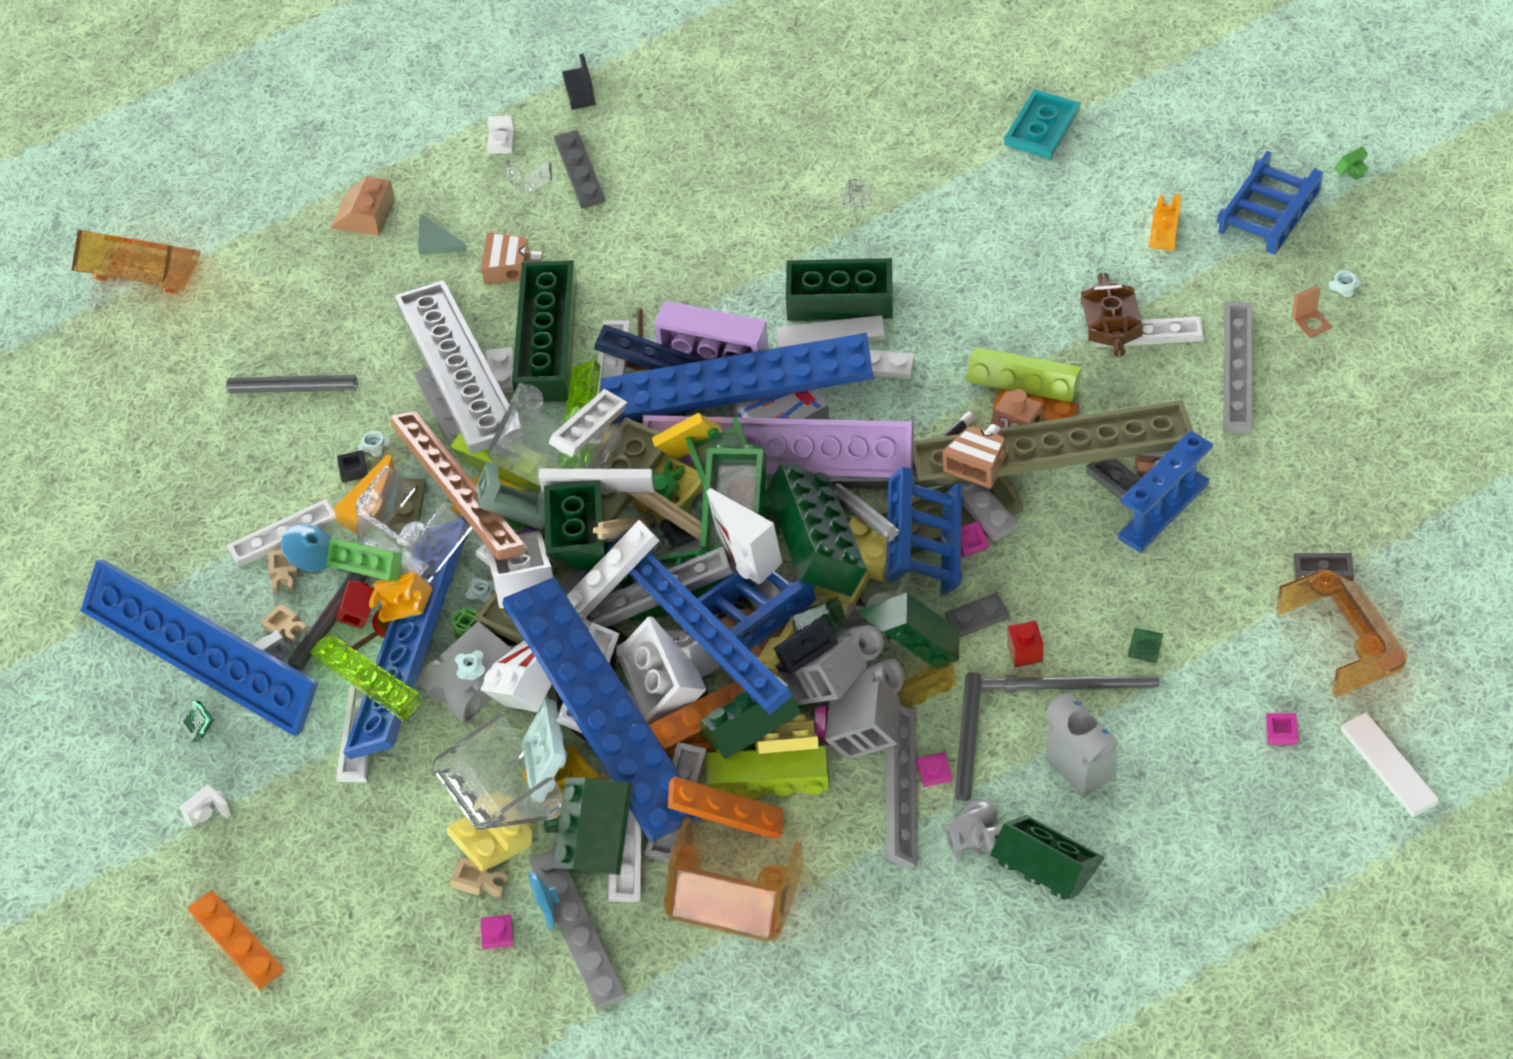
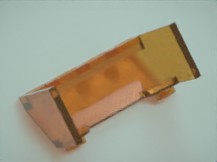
[71,230,201,294]
[1276,570,1408,698]
[663,816,804,942]

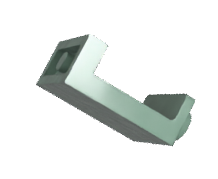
[476,462,545,530]

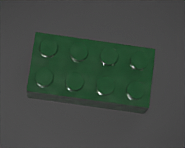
[786,258,893,321]

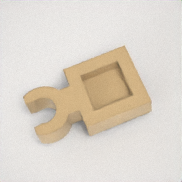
[268,550,298,595]
[260,604,310,645]
[450,857,508,898]

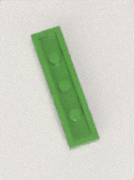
[326,538,403,582]

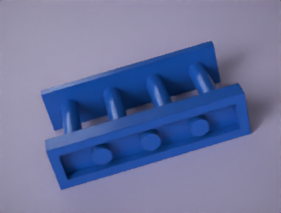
[1217,151,1323,255]
[1118,430,1213,553]
[886,467,964,596]
[684,571,816,650]

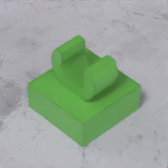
[1334,146,1368,180]

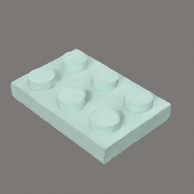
[522,698,567,801]

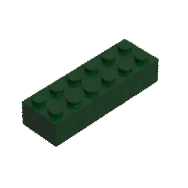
[512,260,577,403]
[766,462,867,597]

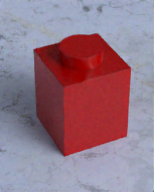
[335,580,375,628]
[1007,620,1044,668]

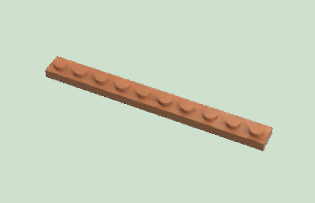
[390,411,525,560]

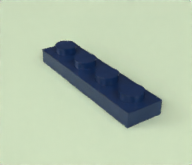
[594,324,704,370]

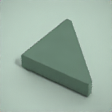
[418,214,466,255]

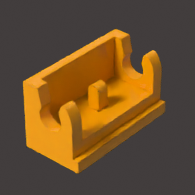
[1148,194,1182,251]
[369,572,433,623]

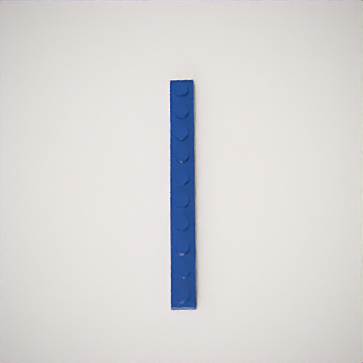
[606,531,793,715]

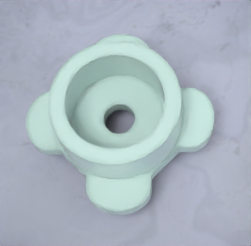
[1329,270,1360,297]
[358,431,390,458]
[465,577,495,604]
[455,650,485,680]

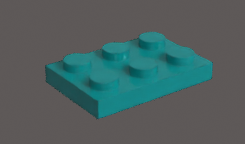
[1004,89,1080,159]

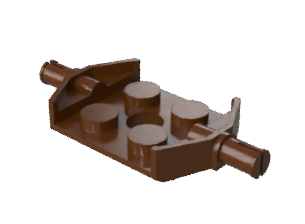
[1081,272,1142,357]

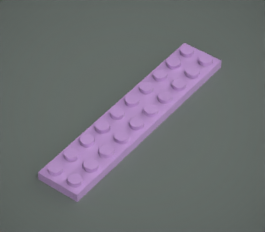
[643,415,914,478]

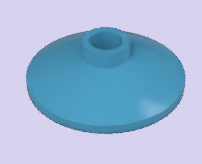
[281,524,331,572]
[528,871,560,930]

